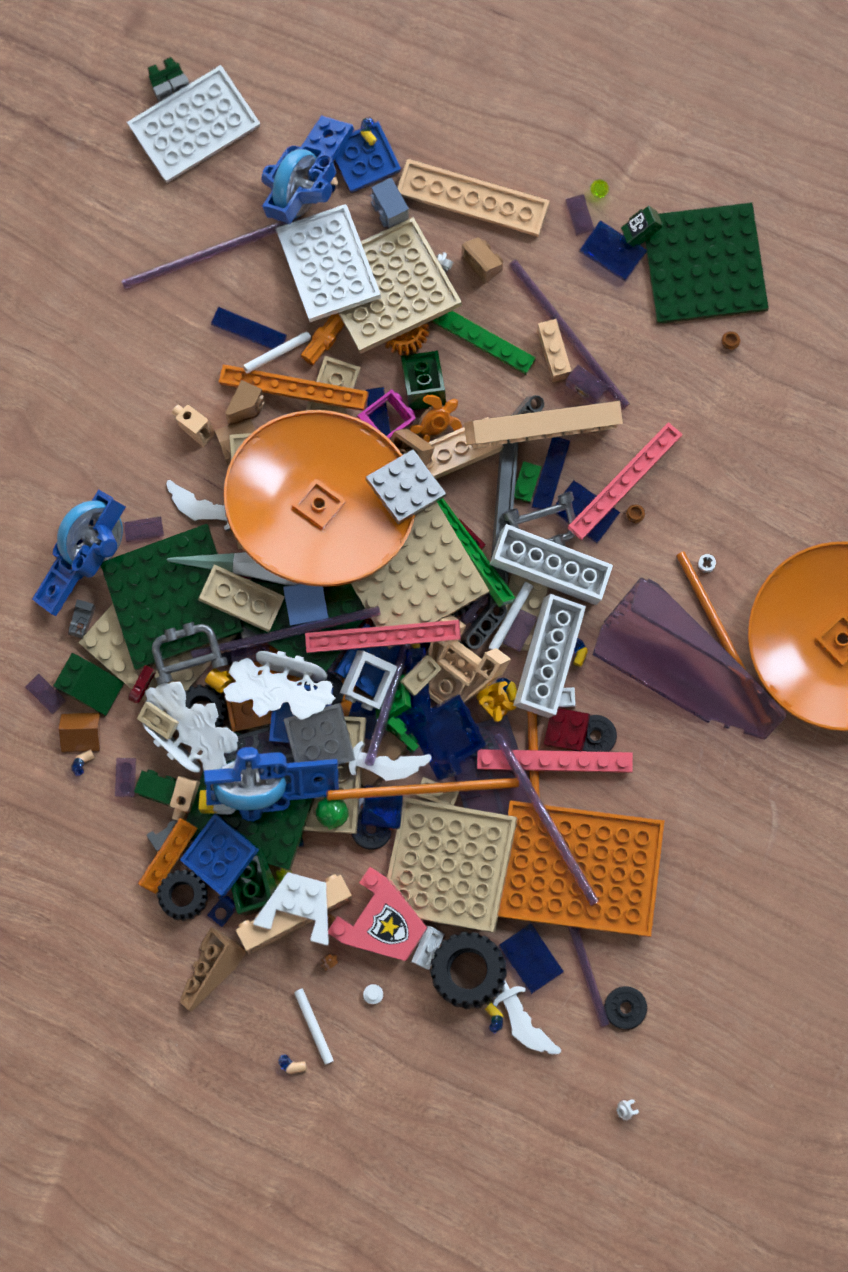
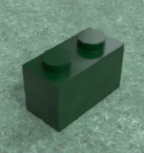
[134,769,177,807]

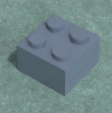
[370,177,409,229]

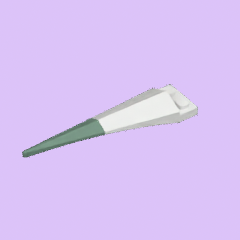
[166,552,299,586]

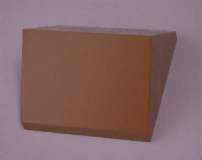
[59,713,100,752]

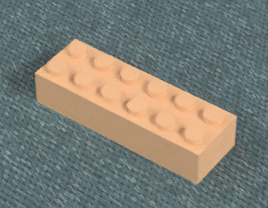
[236,874,353,954]

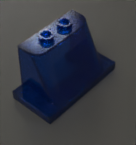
[402,694,486,780]

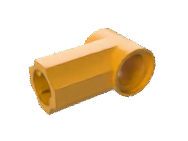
[205,668,236,693]

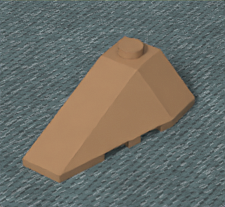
[180,927,246,1012]

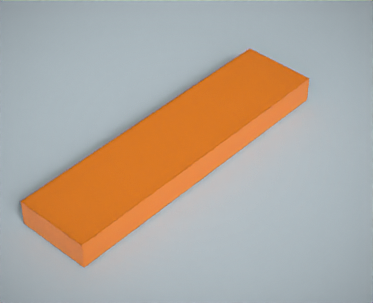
[138,818,197,894]

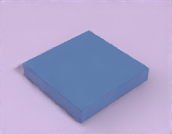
[283,584,328,625]

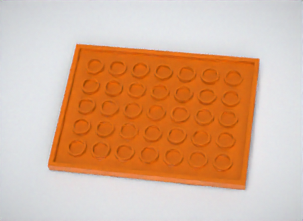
[498,801,664,937]

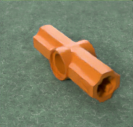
[301,313,345,366]

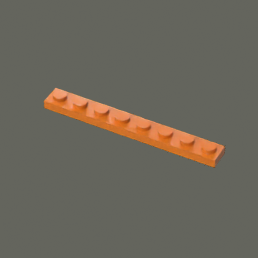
[219,364,369,411]

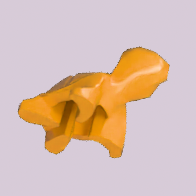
[477,681,516,722]

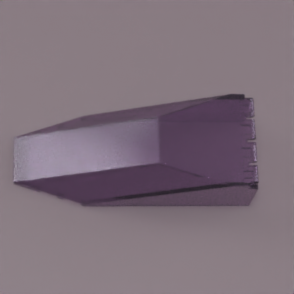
[592,578,787,740]

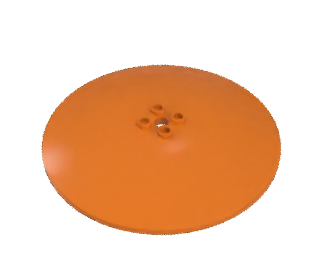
[223,410,415,587]
[748,541,848,731]

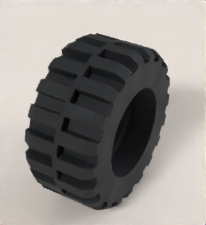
[430,932,507,1010]

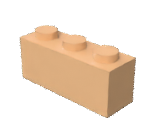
[537,319,572,382]

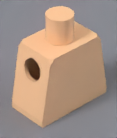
[172,405,216,447]
[170,776,200,821]

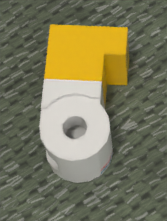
[199,790,236,814]

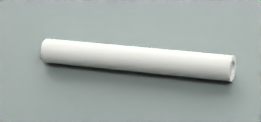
[243,331,311,374]
[488,582,533,650]
[294,988,334,1065]

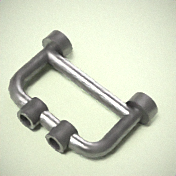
[503,492,576,546]
[152,622,228,685]

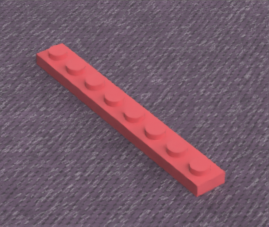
[568,422,683,541]
[305,620,461,653]
[477,749,633,773]

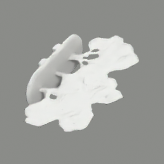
[224,651,335,720]
[143,682,238,772]

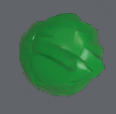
[315,797,349,830]

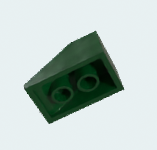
[401,350,446,410]
[53,653,125,716]
[231,846,277,916]

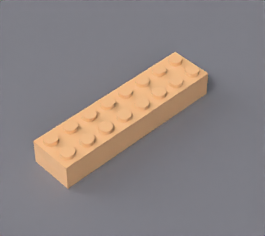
[464,401,623,448]

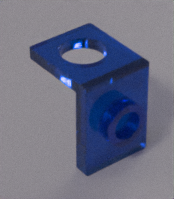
[207,895,236,927]

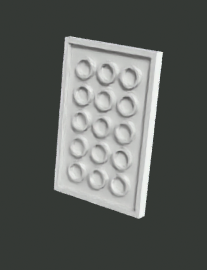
[127,65,261,183]
[276,204,381,322]

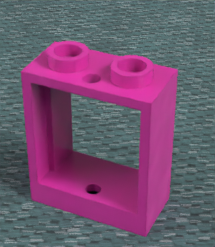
[356,389,416,440]

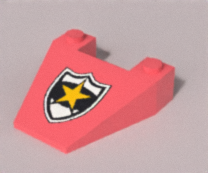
[328,867,427,961]

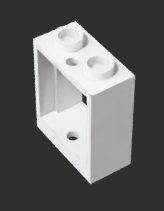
[340,650,397,711]

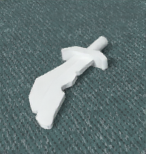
[166,480,230,532]
[349,741,431,781]
[493,981,561,1054]

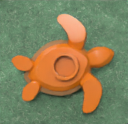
[409,395,462,443]

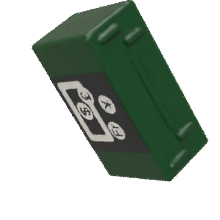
[621,206,663,248]

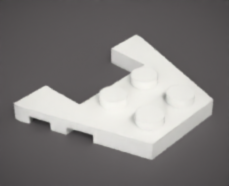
[253,872,329,946]

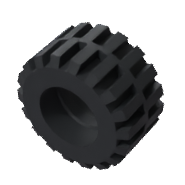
[185,684,227,727]
[157,870,208,921]

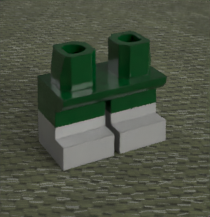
[147,57,189,102]

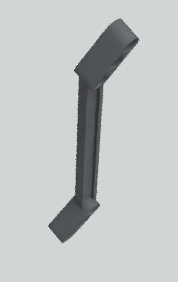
[461,395,545,649]

